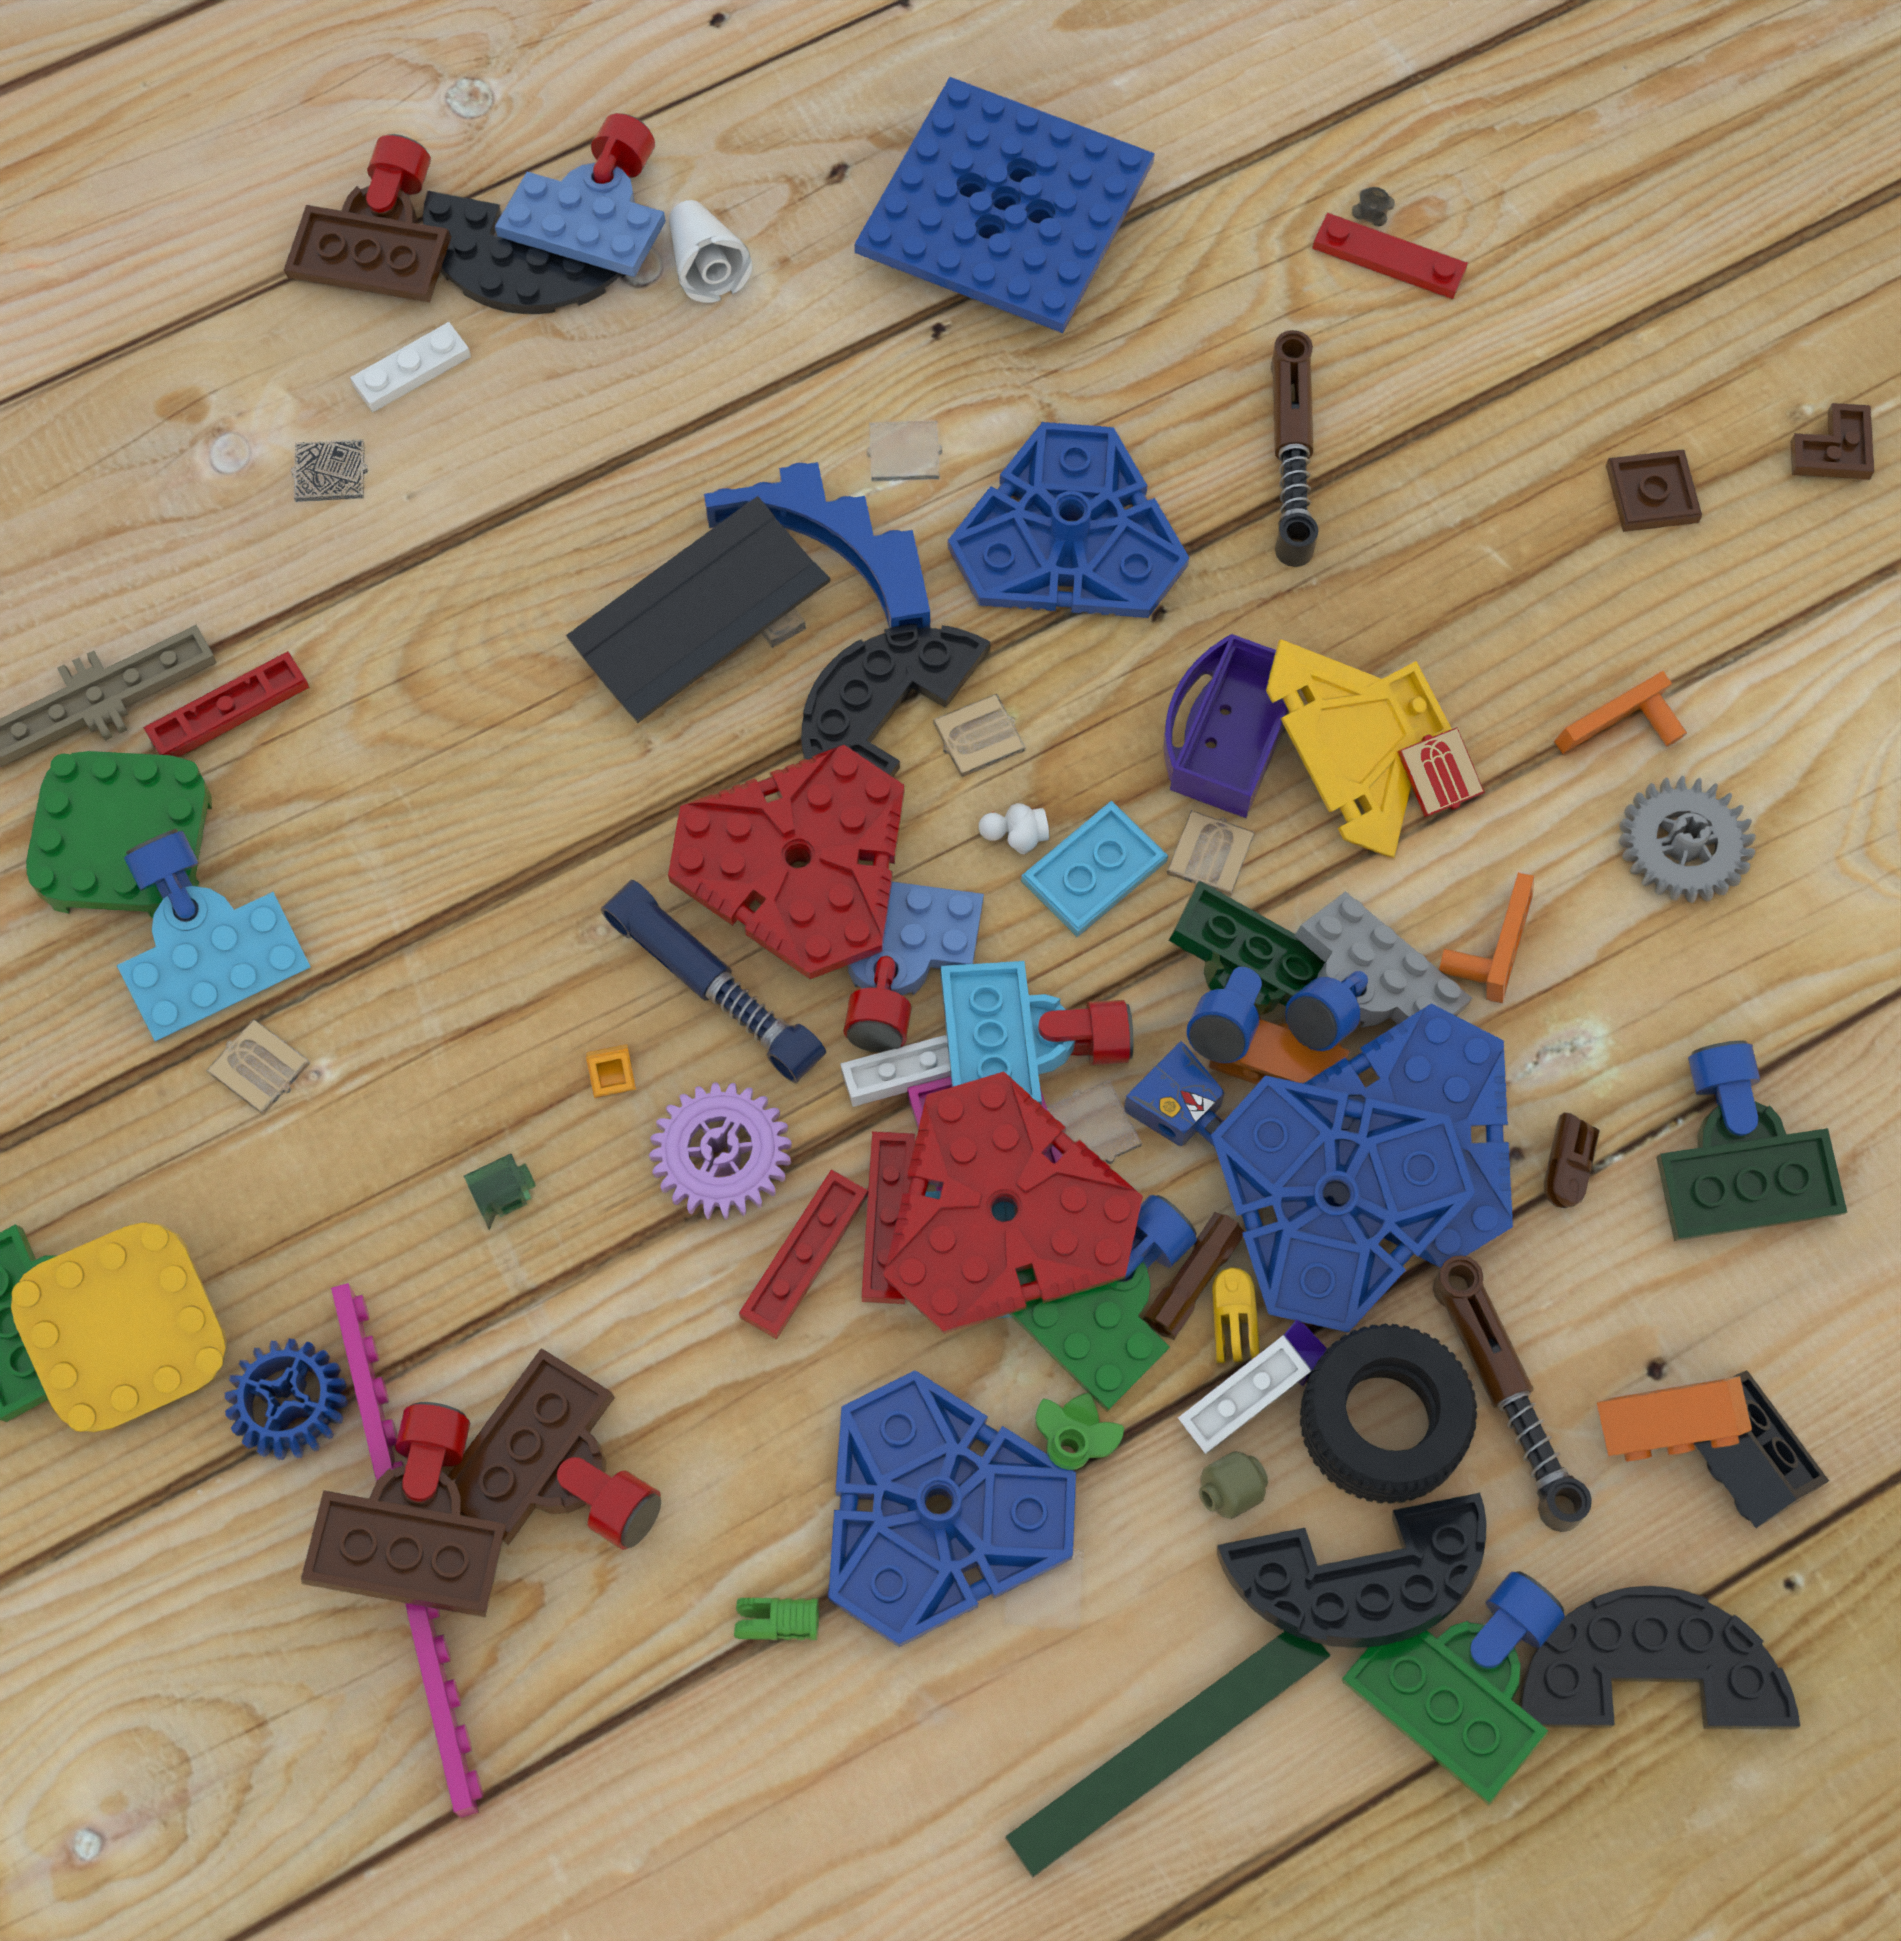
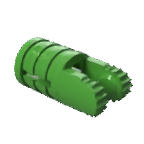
[734,1598,819,1640]

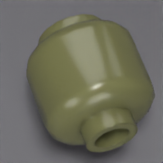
[1199,1451,1268,1519]

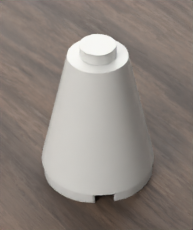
[669,200,753,303]

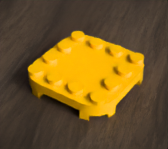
[11,1221,228,1432]

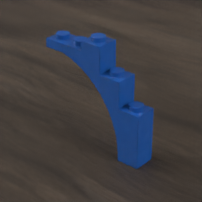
[704,462,930,628]

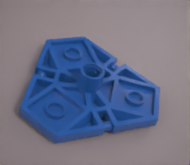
[948,422,1189,618]
[1303,1003,1513,1268]
[1211,1075,1476,1333]
[828,1370,1076,1647]

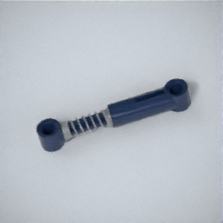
[601,880,826,1083]

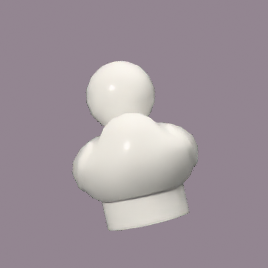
[979,803,1049,854]

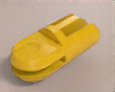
[1212,1267,1260,1364]

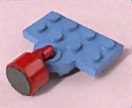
[495,113,666,277]
[843,882,984,1053]

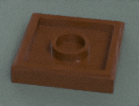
[1606,449,1702,532]

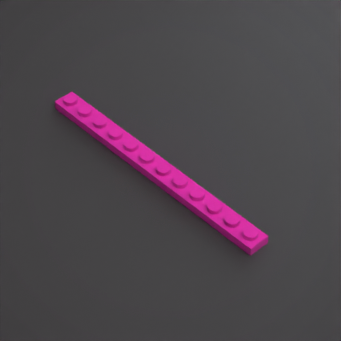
[331,1283,483,1818]

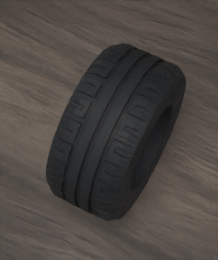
[1300,1323,1477,1504]

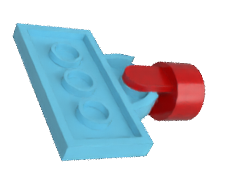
[940,961,1134,1105]

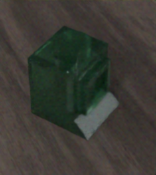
[464,1153,536,1230]

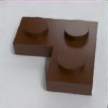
[1790,403,1874,480]

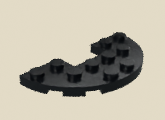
[423,191,626,314]
[801,624,991,777]
[1217,1493,1487,1648]
[1519,1586,1801,1729]

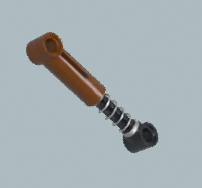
[1271,330,1319,567]
[1433,1255,1592,1532]

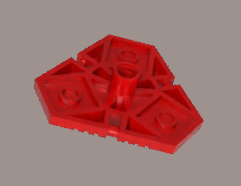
[668,745,905,980]
[883,1071,1143,1334]

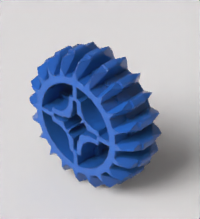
[225,1338,348,1460]

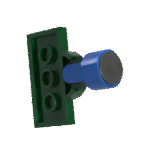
[1168,880,1325,1063]
[1656,1040,1847,1241]

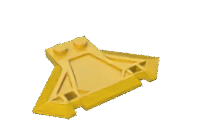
[1266,639,1452,858]

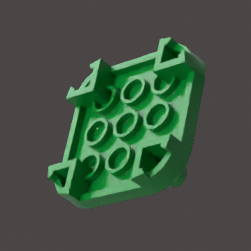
[26,751,212,918]

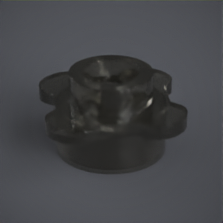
[1352,187,1395,226]

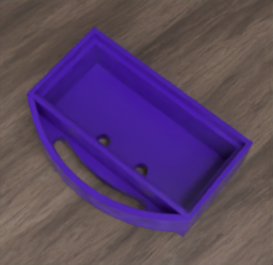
[1163,634,1300,818]

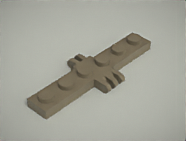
[0,625,217,767]

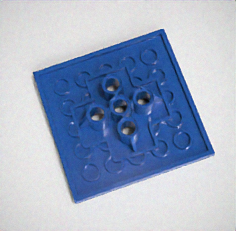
[854,77,1155,333]

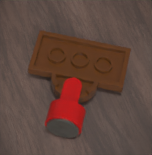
[284,134,451,303]
[447,1348,661,1550]
[301,1402,506,1617]

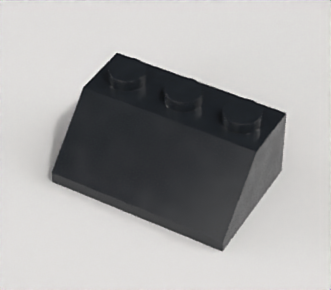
[1694,1370,1829,1528]

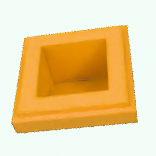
[586,1044,636,1098]

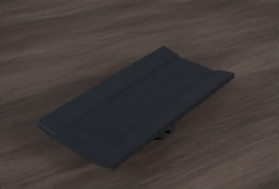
[566,496,831,723]

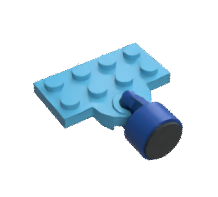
[116,829,311,1041]

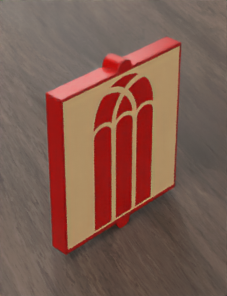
[1397,727,1485,817]

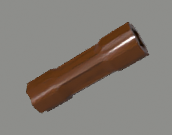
[1143,1212,1246,1340]

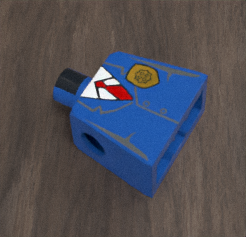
[1124,1041,1224,1147]

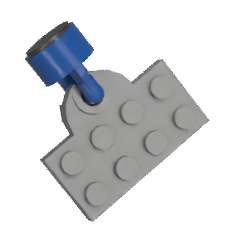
[1285,891,1472,1051]

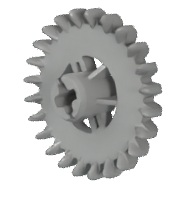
[1618,776,1756,903]

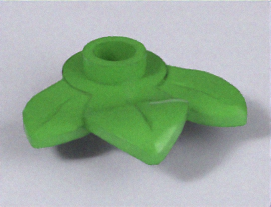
[1035,1393,1124,1470]

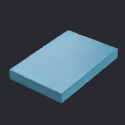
[1021,801,1168,937]

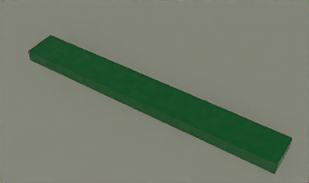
[1005,1631,1331,1878]

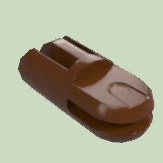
[1544,1112,1600,1208]

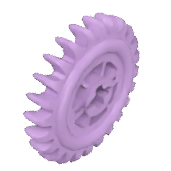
[649,1082,792,1220]

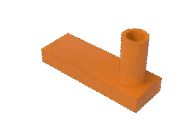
[1554,671,1687,754]
[1439,872,1534,1003]

